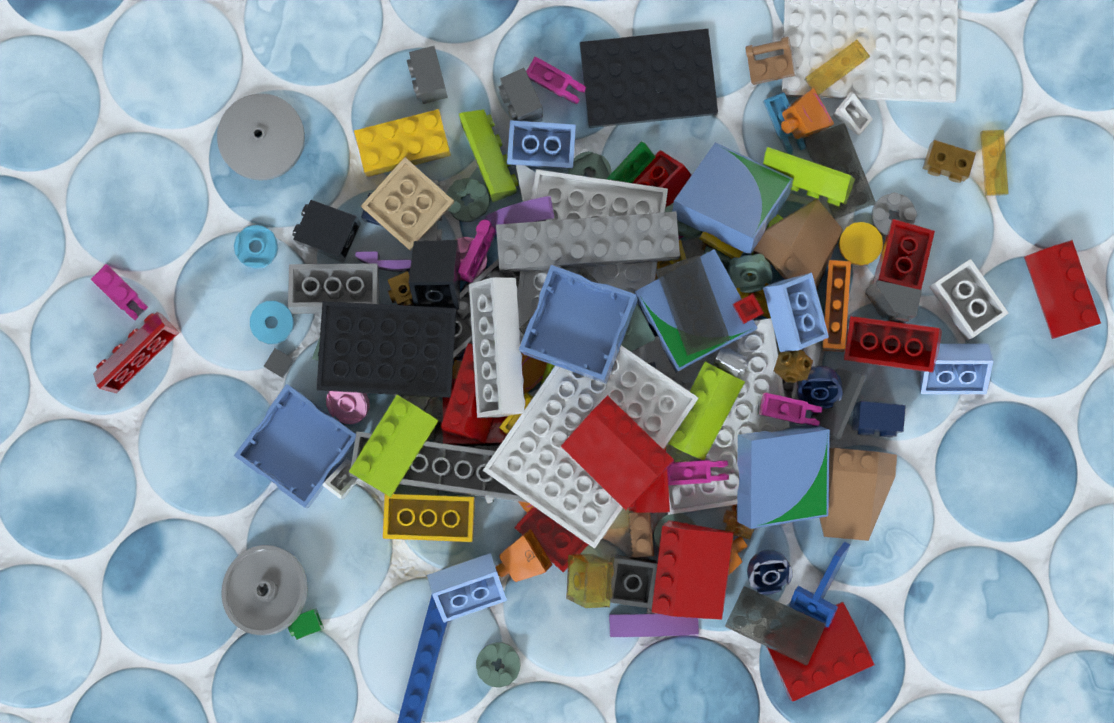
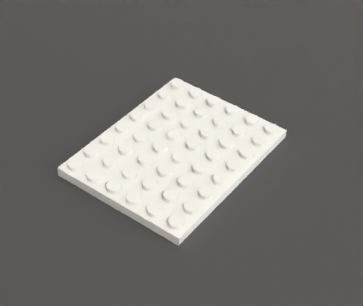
[781,0,958,103]
[517,169,668,360]
[643,318,790,515]
[483,346,698,548]

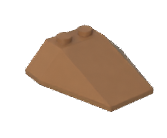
[753,199,843,290]
[819,448,897,541]

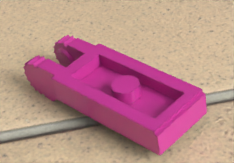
[526,57,586,104]
[458,219,496,283]
[91,264,148,320]
[759,393,822,426]
[667,460,729,485]

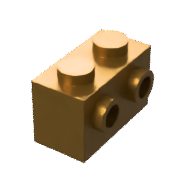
[922,140,976,183]

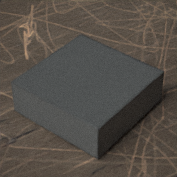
[264,348,294,378]

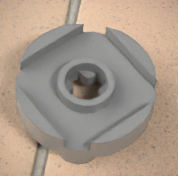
[872,192,917,236]

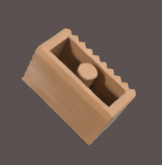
[628,512,654,557]

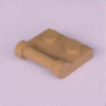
[745,37,795,85]

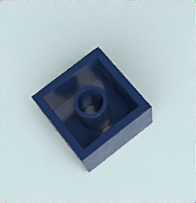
[852,401,906,438]

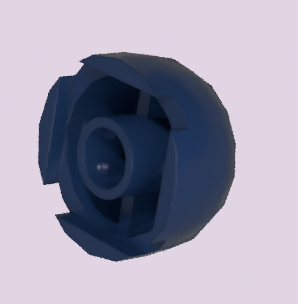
[797,365,843,409]
[747,550,793,595]

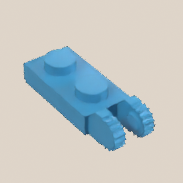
[763,92,806,155]

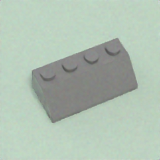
[288,264,380,314]

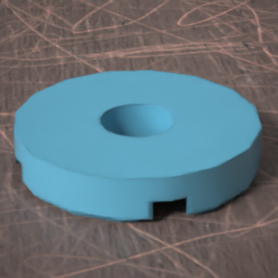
[234,225,278,269]
[250,301,294,344]

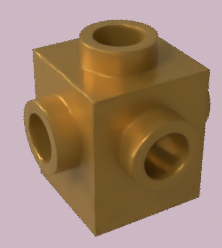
[388,271,414,306]
[773,350,813,383]

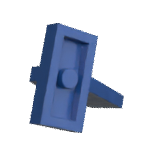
[789,542,851,627]

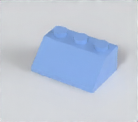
[507,120,576,169]
[763,273,829,352]
[920,344,993,394]
[427,553,507,623]

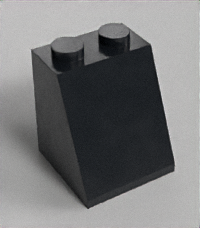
[292,200,361,263]
[409,240,461,310]

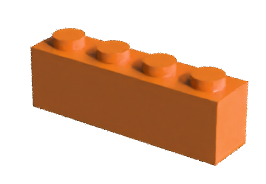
[822,260,851,352]

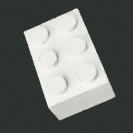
[929,259,1009,341]

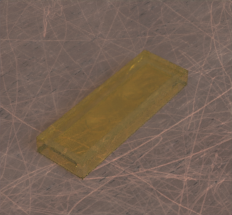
[804,40,870,96]
[980,130,1009,196]

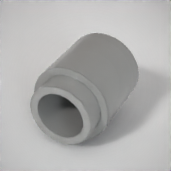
[714,347,749,377]

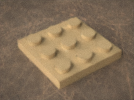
[361,157,454,251]

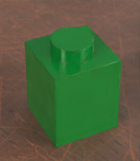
[288,608,324,640]

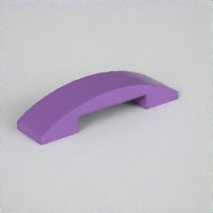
[485,196,554,238]
[356,252,411,272]
[609,613,699,637]

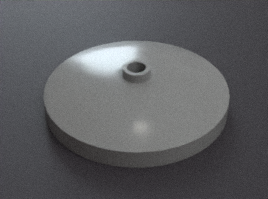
[217,94,305,181]
[221,545,308,635]

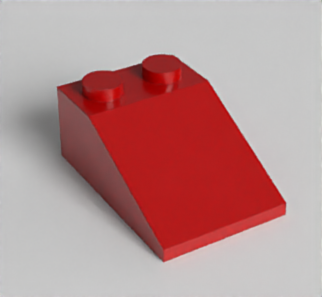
[873,219,935,290]

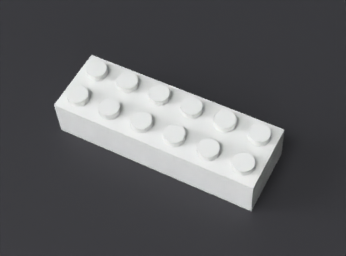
[469,277,525,418]

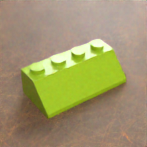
[459,109,519,202]
[763,147,855,206]
[668,361,745,460]
[349,395,438,497]

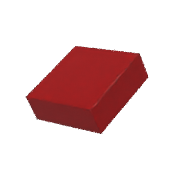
[732,293,764,324]

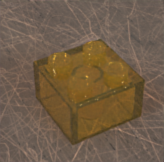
[566,554,614,608]

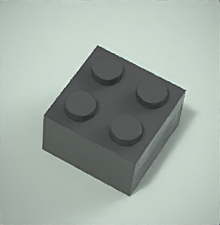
[407,46,448,104]
[498,68,543,122]
[604,554,658,608]

